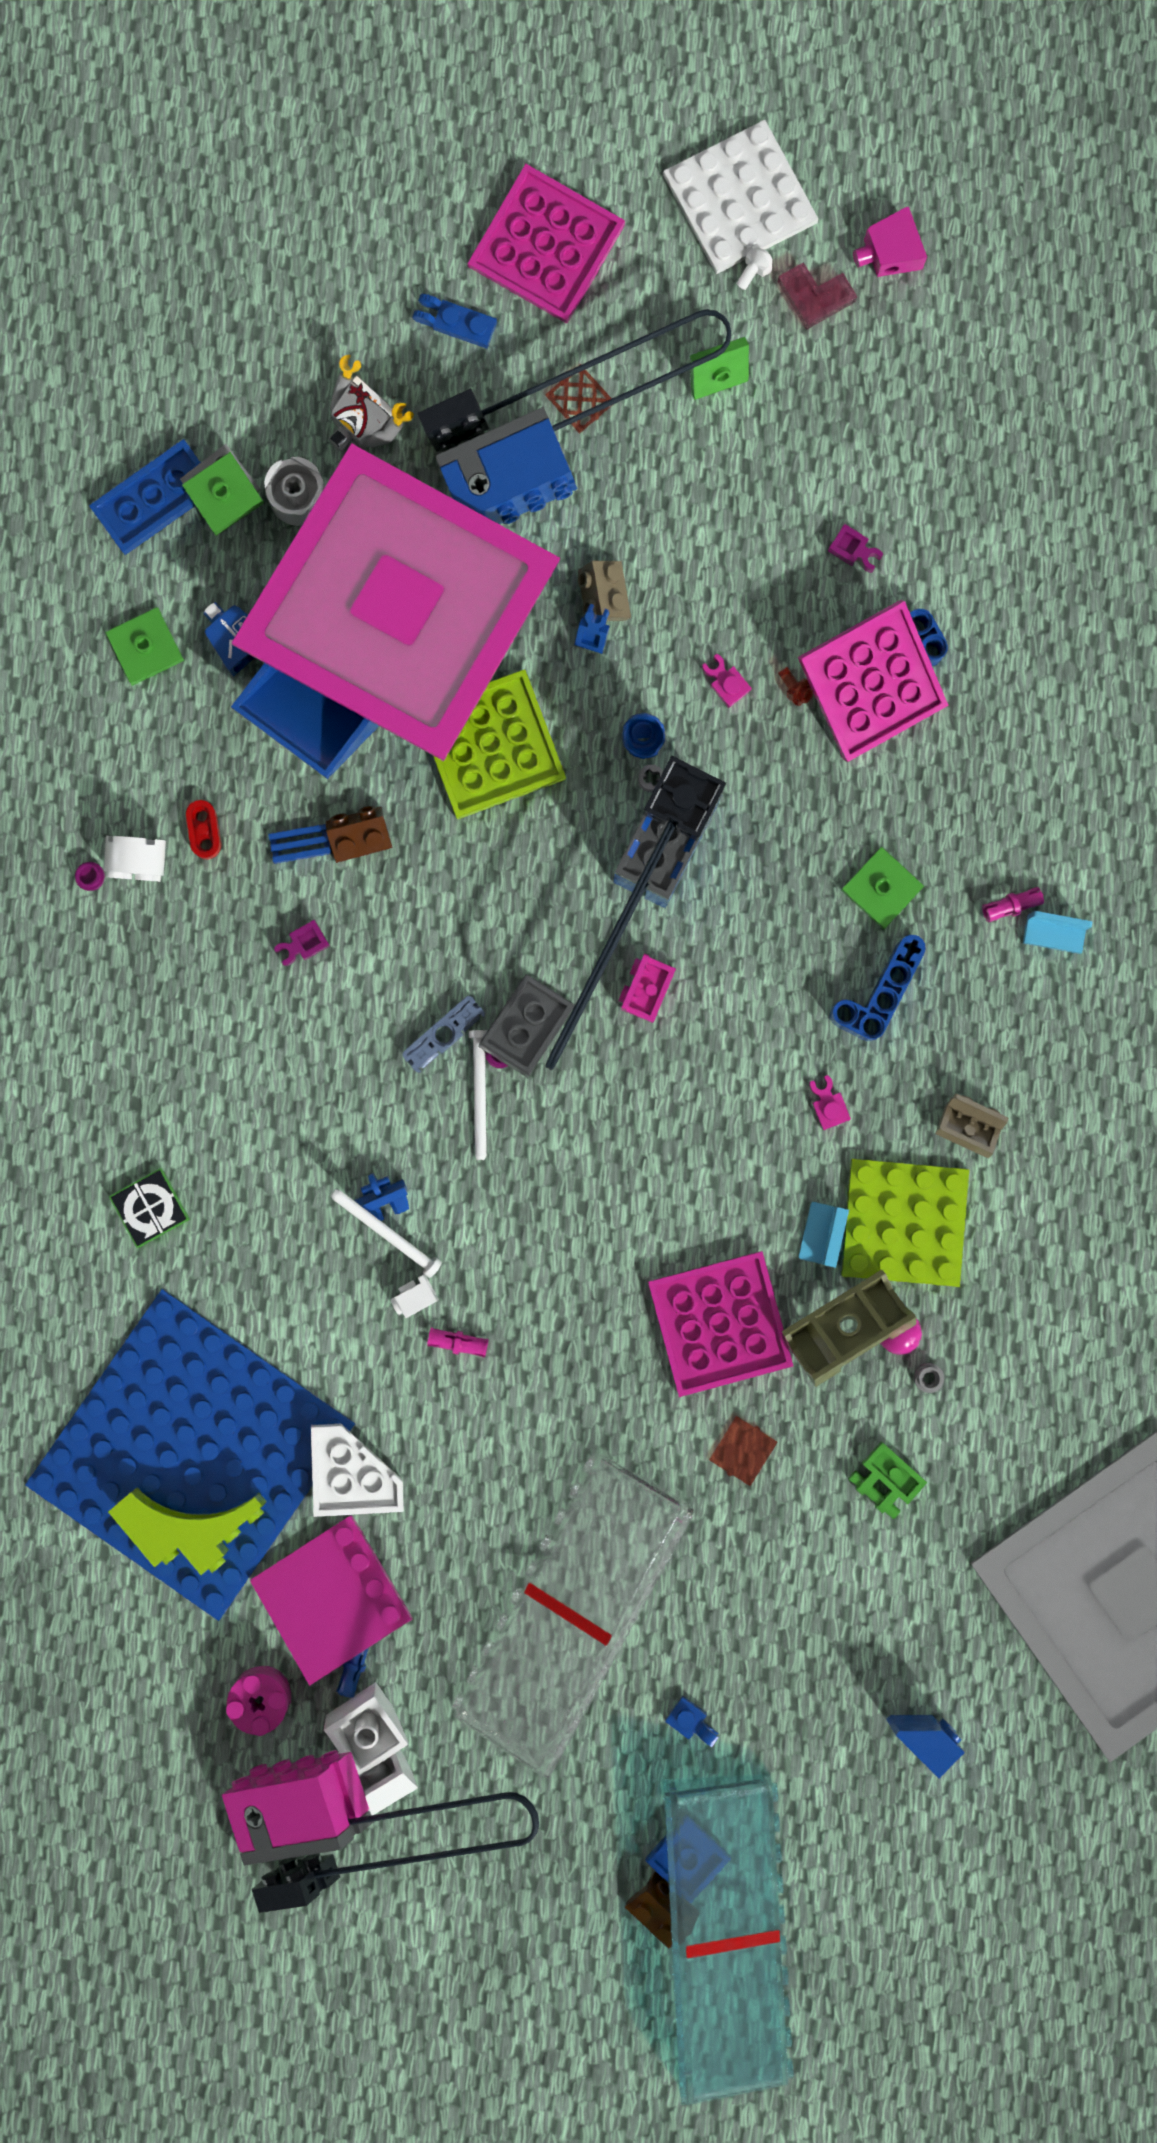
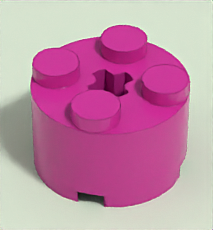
[226,1666,291,1736]

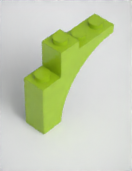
[108,1487,267,1575]

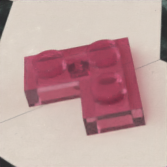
[778,262,857,330]

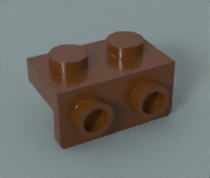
[326,806,393,863]
[625,1871,699,1949]

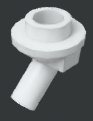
[736,247,772,290]

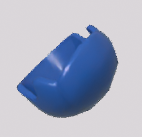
[621,712,665,759]

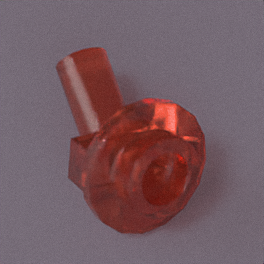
[778,666,814,706]

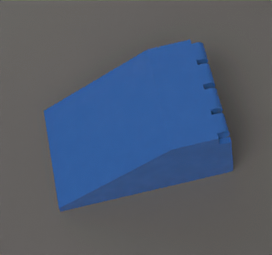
[231,663,379,779]

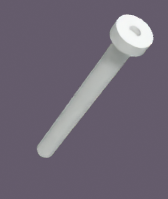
[469,1030,488,1160]
[331,1189,442,1278]

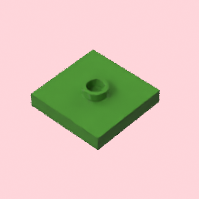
[690,337,749,400]
[182,452,264,536]
[105,607,185,686]
[841,847,924,930]

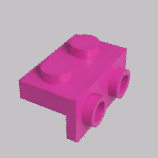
[618,953,676,1023]

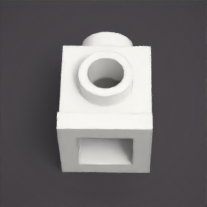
[390,1274,439,1318]

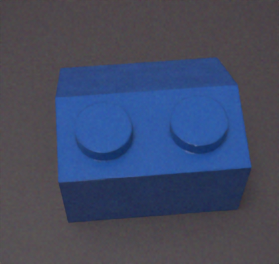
[886,1715,965,1779]

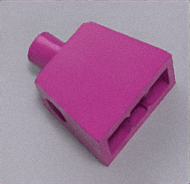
[853,206,927,277]

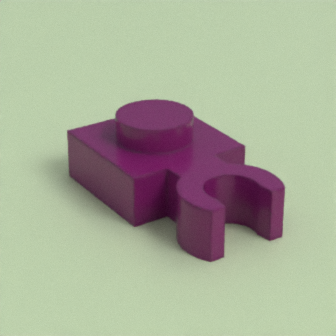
[828,524,883,573]
[274,919,330,966]

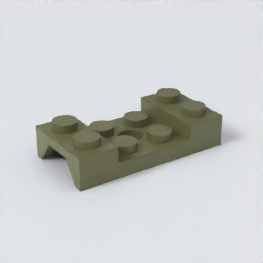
[782,1269,916,1387]

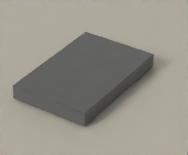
[478,974,575,1078]

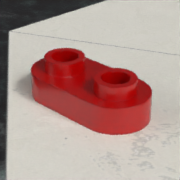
[186,800,221,860]

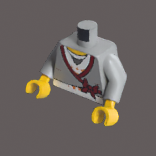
[328,355,414,451]

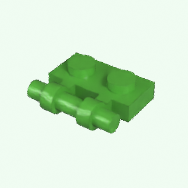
[848,1441,927,1519]

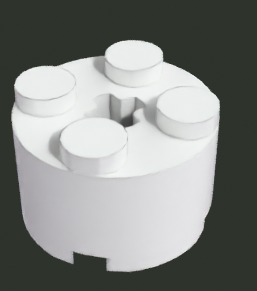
[264,457,325,526]
[104,836,166,882]

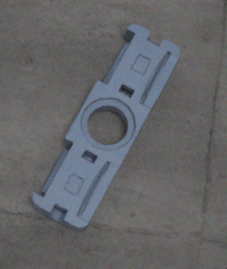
[402,996,485,1073]

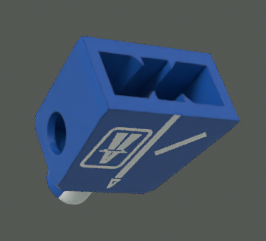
[203,602,255,677]

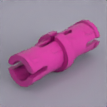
[982,887,1044,923]
[427,1327,489,1358]

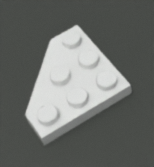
[311,1424,404,1517]

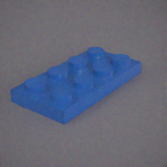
[89,439,201,555]

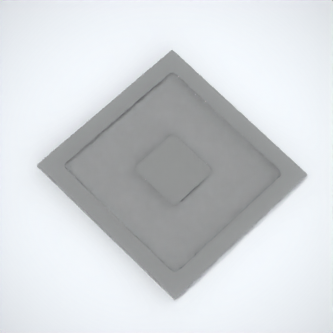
[970,1430,1157,1762]

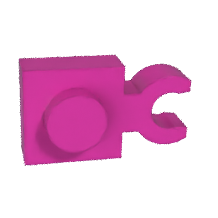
[702,654,752,708]
[809,1075,851,1130]

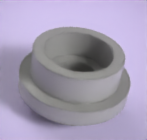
[914,1363,944,1393]

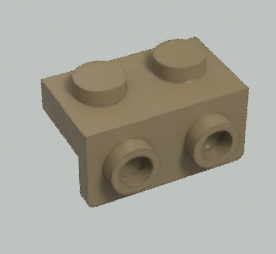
[578,561,631,621]
[935,1094,1009,1159]

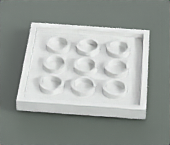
[663,120,818,274]

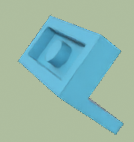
[1023,911,1092,954]
[799,1202,849,1268]

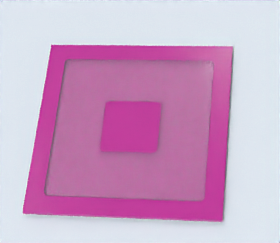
[232,443,560,761]

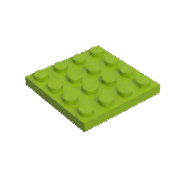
[433,669,566,820]
[841,1159,969,1287]

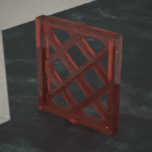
[545,364,614,434]

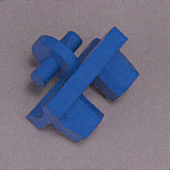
[355,1173,409,1221]

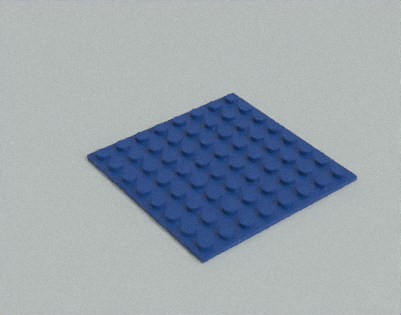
[25,1289,355,1621]

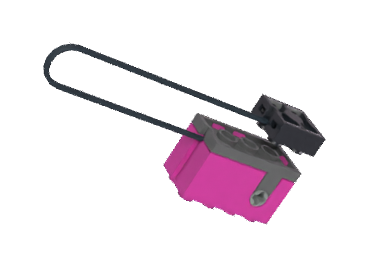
[222,1750,539,1913]

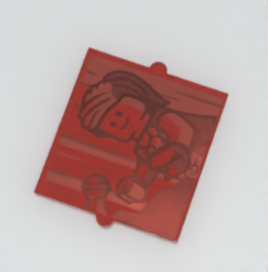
[709,1416,778,1486]

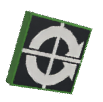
[109,1168,190,1248]

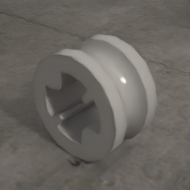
[638,765,663,793]

